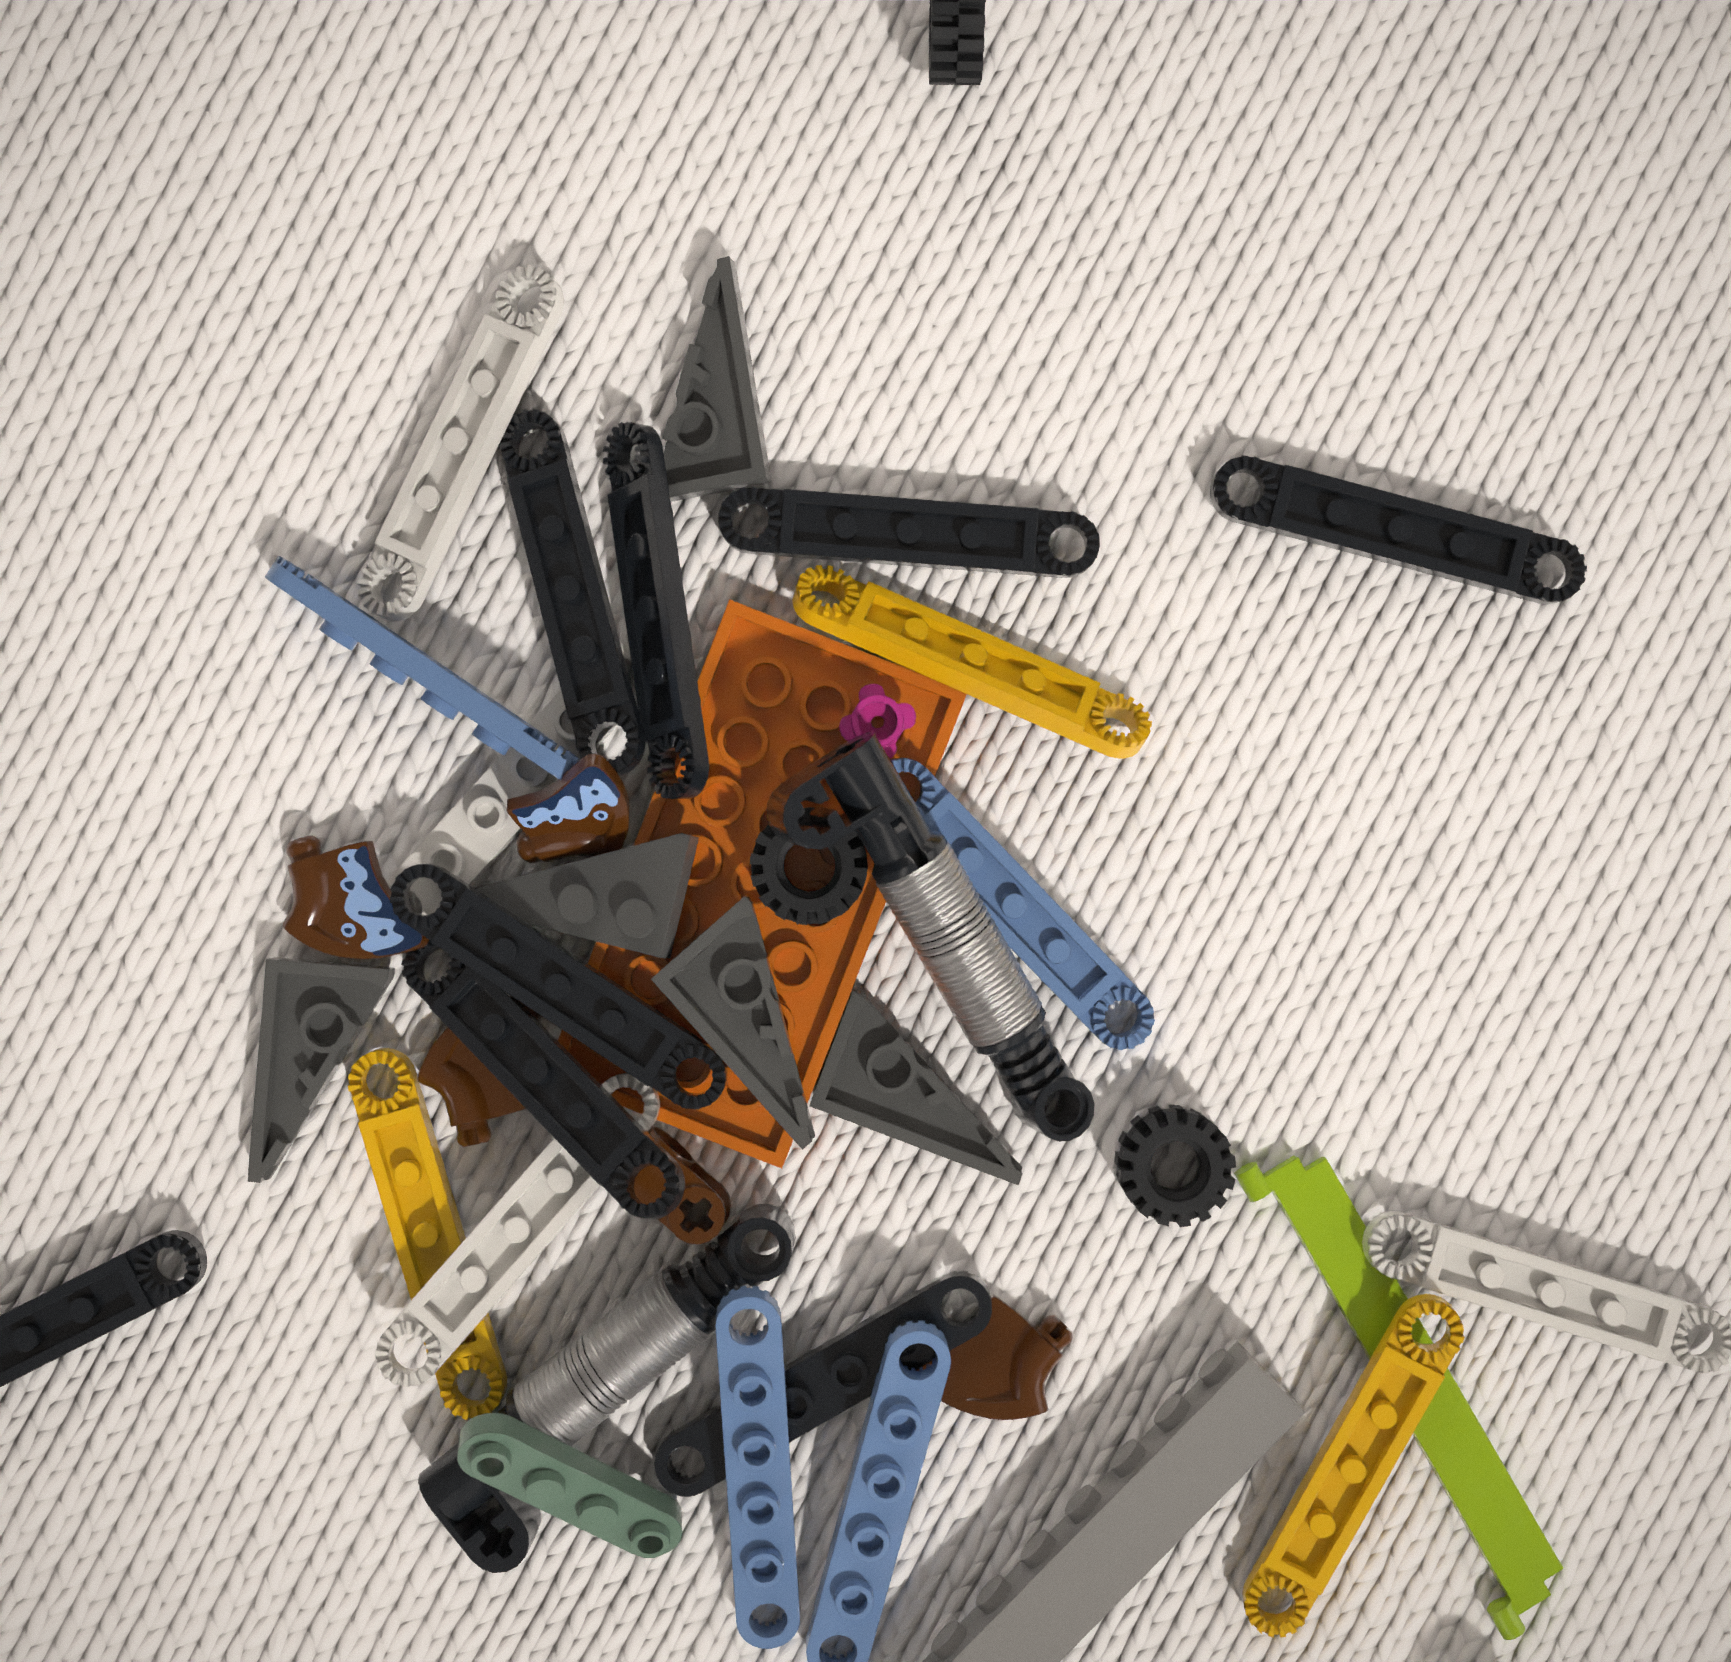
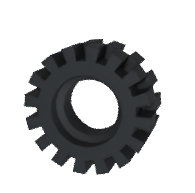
[929,0,986,85]
[750,807,868,925]
[1114,1104,1236,1227]

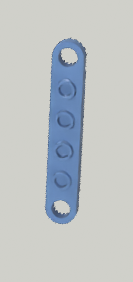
[265,556,581,780]
[890,758,1155,1050]
[716,1285,800,1649]
[806,1320,951,1662]

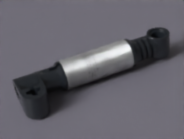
[766,732,1095,1141]
[418,1204,796,1573]

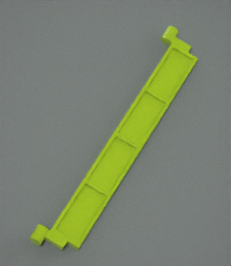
[1234,1155,1564,1640]

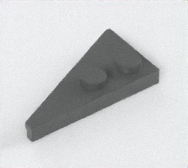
[662,256,772,502]
[475,833,699,959]
[651,895,815,1150]
[247,957,395,1183]
[809,989,1023,1185]

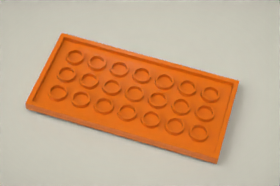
[558,599,967,1169]

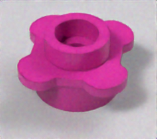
[839,684,916,759]

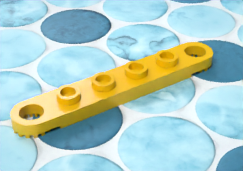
[792,565,1152,759]
[347,1048,508,1420]
[1242,1294,1464,1638]

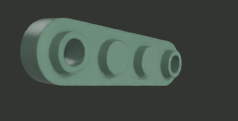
[457,1413,682,1558]

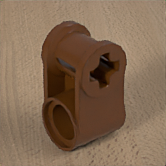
[634,1125,732,1245]

